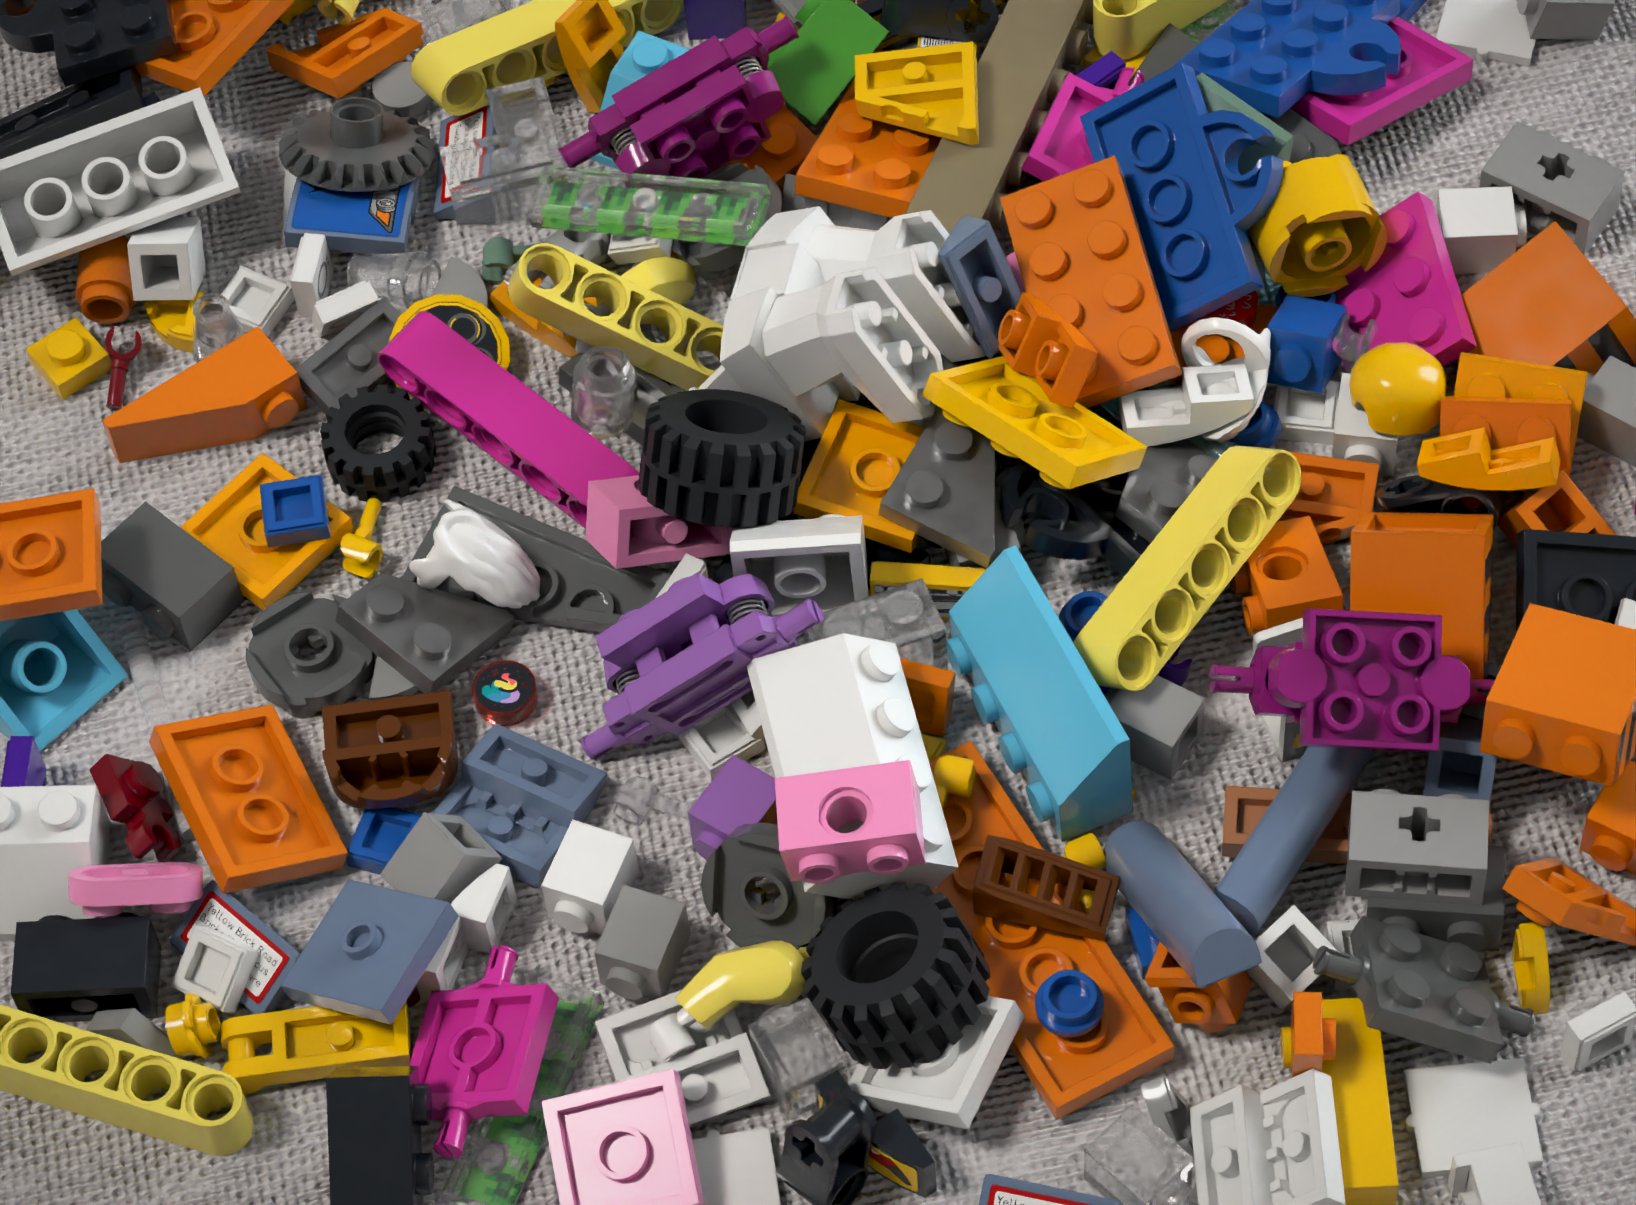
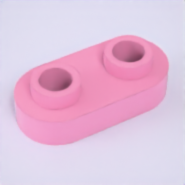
[68,862,203,917]

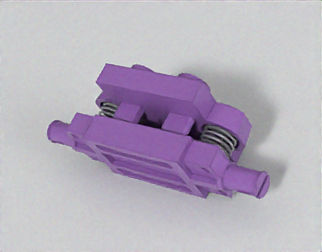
[581,573,824,761]

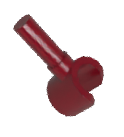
[105,327,142,410]

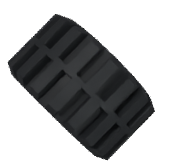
[638,389,806,527]
[801,882,990,1070]

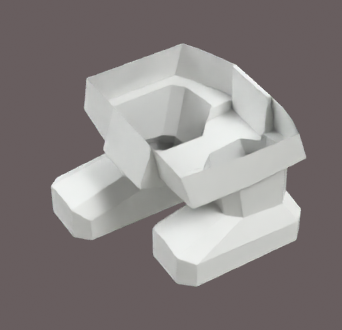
[720,206,985,442]

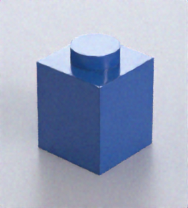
[1267,295,1347,394]

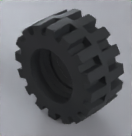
[320,384,436,503]

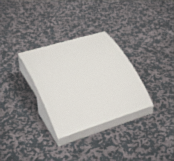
[595,990,770,1127]
[1189,1068,1346,1205]

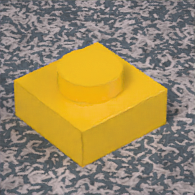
[26,317,111,400]

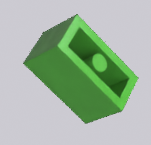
[767,0,889,126]

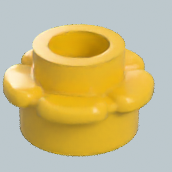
[165,993,221,1058]

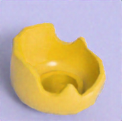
[1349,342,1446,436]

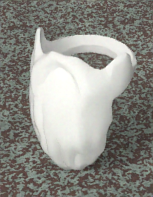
[1181,317,1271,443]
[409,499,540,608]

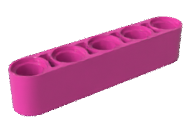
[377,311,639,529]

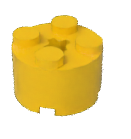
[1248,154,1387,297]

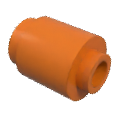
[76,235,136,324]

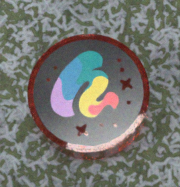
[472,660,538,727]

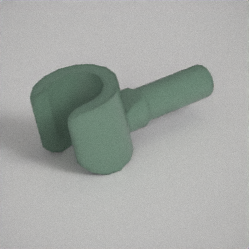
[482,237,542,285]

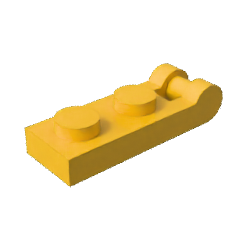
[220,1001,412,1095]

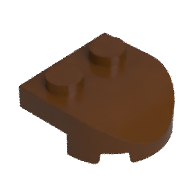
[322,690,458,809]

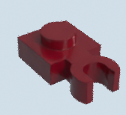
[89,754,182,862]

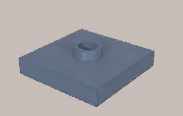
[280,879,459,1024]

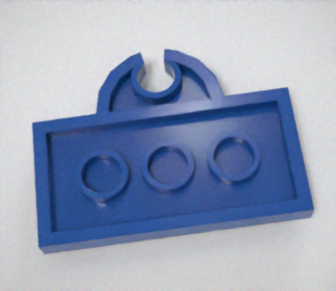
[1175,0,1401,118]
[1080,62,1283,333]

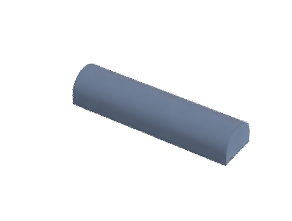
[1215,746,1376,937]
[1103,820,1262,988]

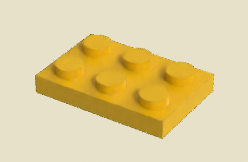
[922,356,1148,489]

